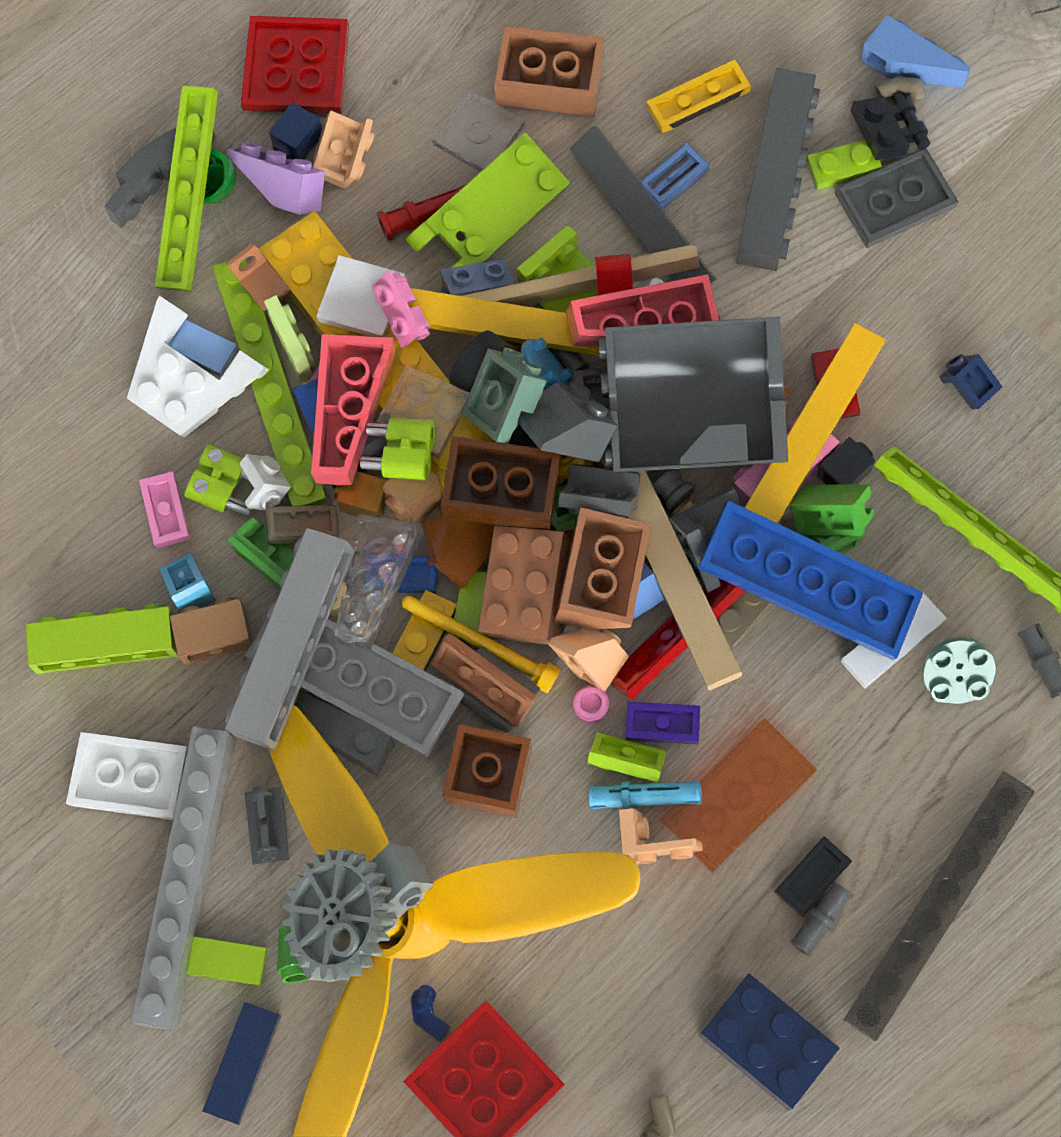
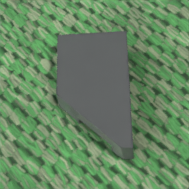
[680,424,748,465]

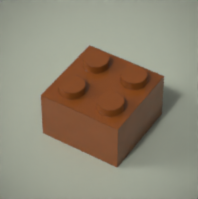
[442,724,532,818]

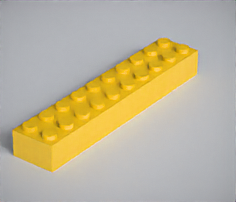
[258,210,497,494]

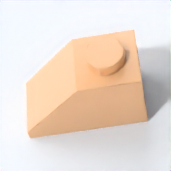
[548,629,629,691]

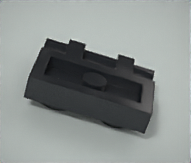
[850,91,930,160]

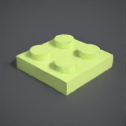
[264,295,316,385]

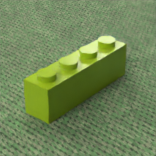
[26,603,178,674]

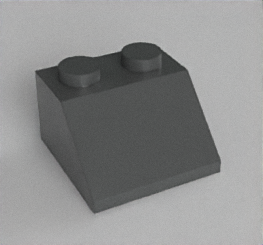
[518,383,617,462]

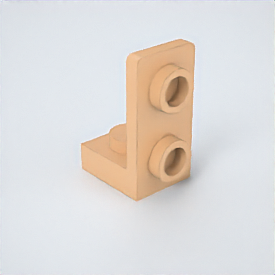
[619,808,703,864]

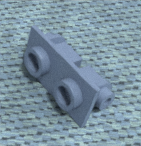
[440,259,516,296]

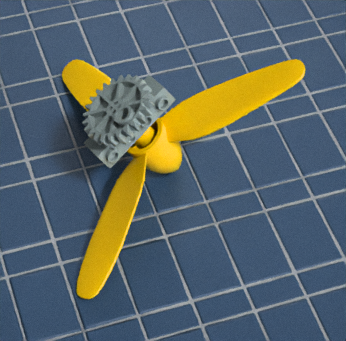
[268,704,640,1137]

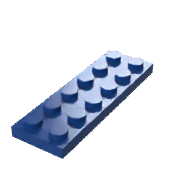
[697,500,923,660]

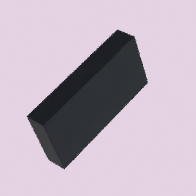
[774,836,852,917]

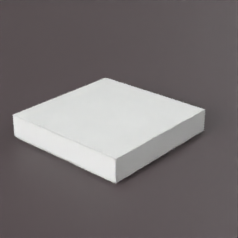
[316,255,405,337]

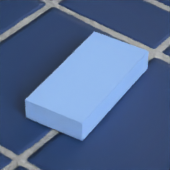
[169,319,238,377]

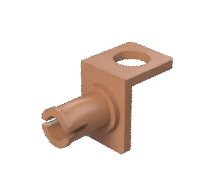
[226,243,290,311]

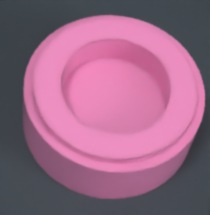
[573,685,609,724]

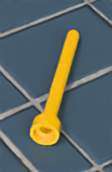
[401,596,561,694]

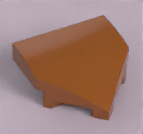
[421,517,494,589]

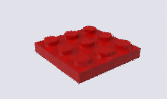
[241,16,349,114]
[403,1001,565,1137]

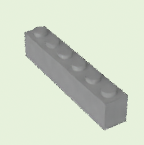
[225,528,355,751]

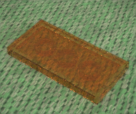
[660,718,817,873]

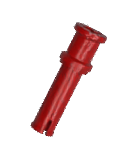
[377,184,467,241]

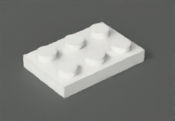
[66,732,188,820]

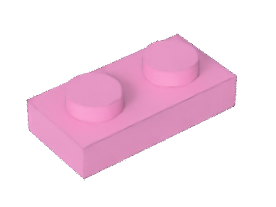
[139,471,191,549]

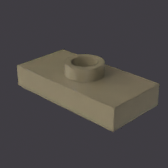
[265,505,339,544]

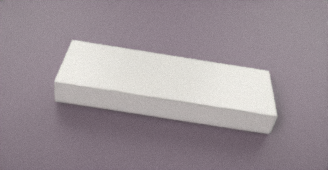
[841,593,947,689]

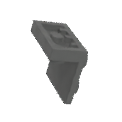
[670,487,742,593]

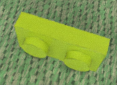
[806,139,882,191]
[587,732,667,783]

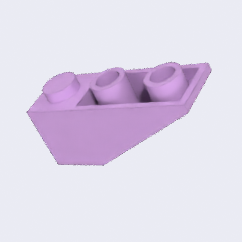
[226,142,325,215]

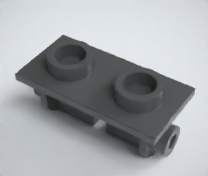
[244,785,289,865]

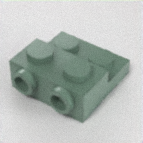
[462,347,546,444]

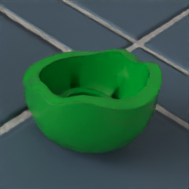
[204,149,236,204]

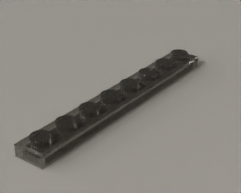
[843,771,1035,1042]

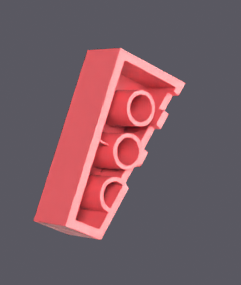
[566,274,719,347]
[311,334,396,485]

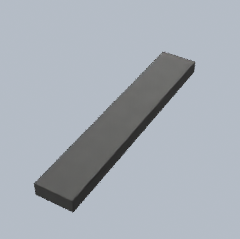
[570,126,716,284]

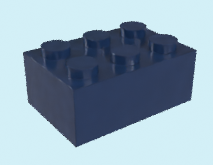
[699,973,840,1111]

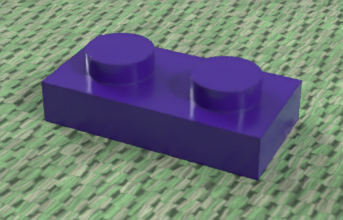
[625,702,700,744]

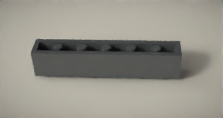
[737,68,820,271]

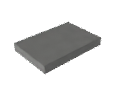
[835,148,958,248]

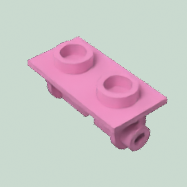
[371,270,430,348]

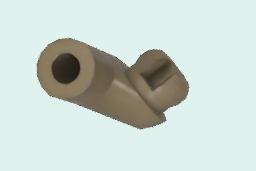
[640,1096,675,1137]

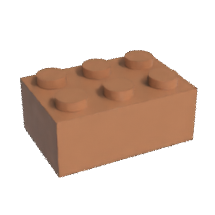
[494,26,604,117]
[478,526,571,645]

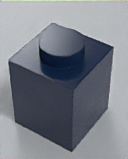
[269,102,322,160]

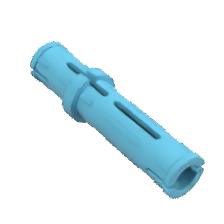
[589,781,702,809]

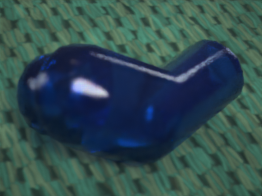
[410,985,451,1042]

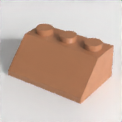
[554,507,651,630]

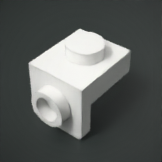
[240,454,291,511]

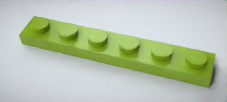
[155,85,219,292]

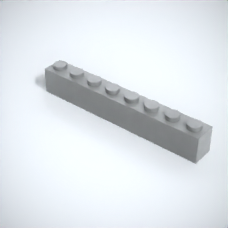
[131,726,236,1031]

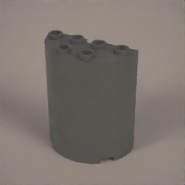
[599,316,788,473]

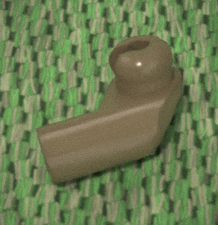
[874,75,926,102]

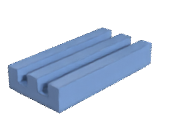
[640,143,710,209]

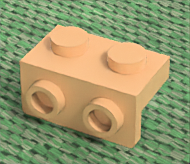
[312,111,374,189]

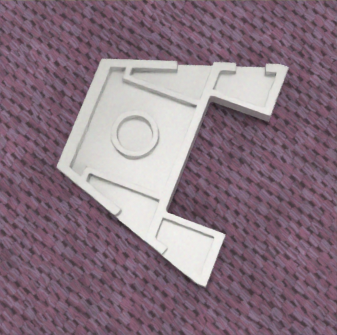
[127,296,268,438]

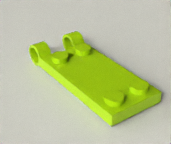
[405,132,570,284]

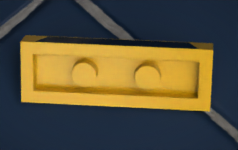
[646,59,751,134]
[392,590,457,671]

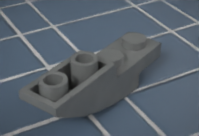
[104,128,215,228]

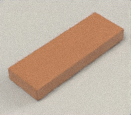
[430,633,537,727]

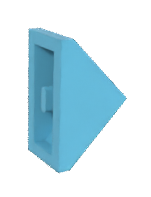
[160,553,215,610]

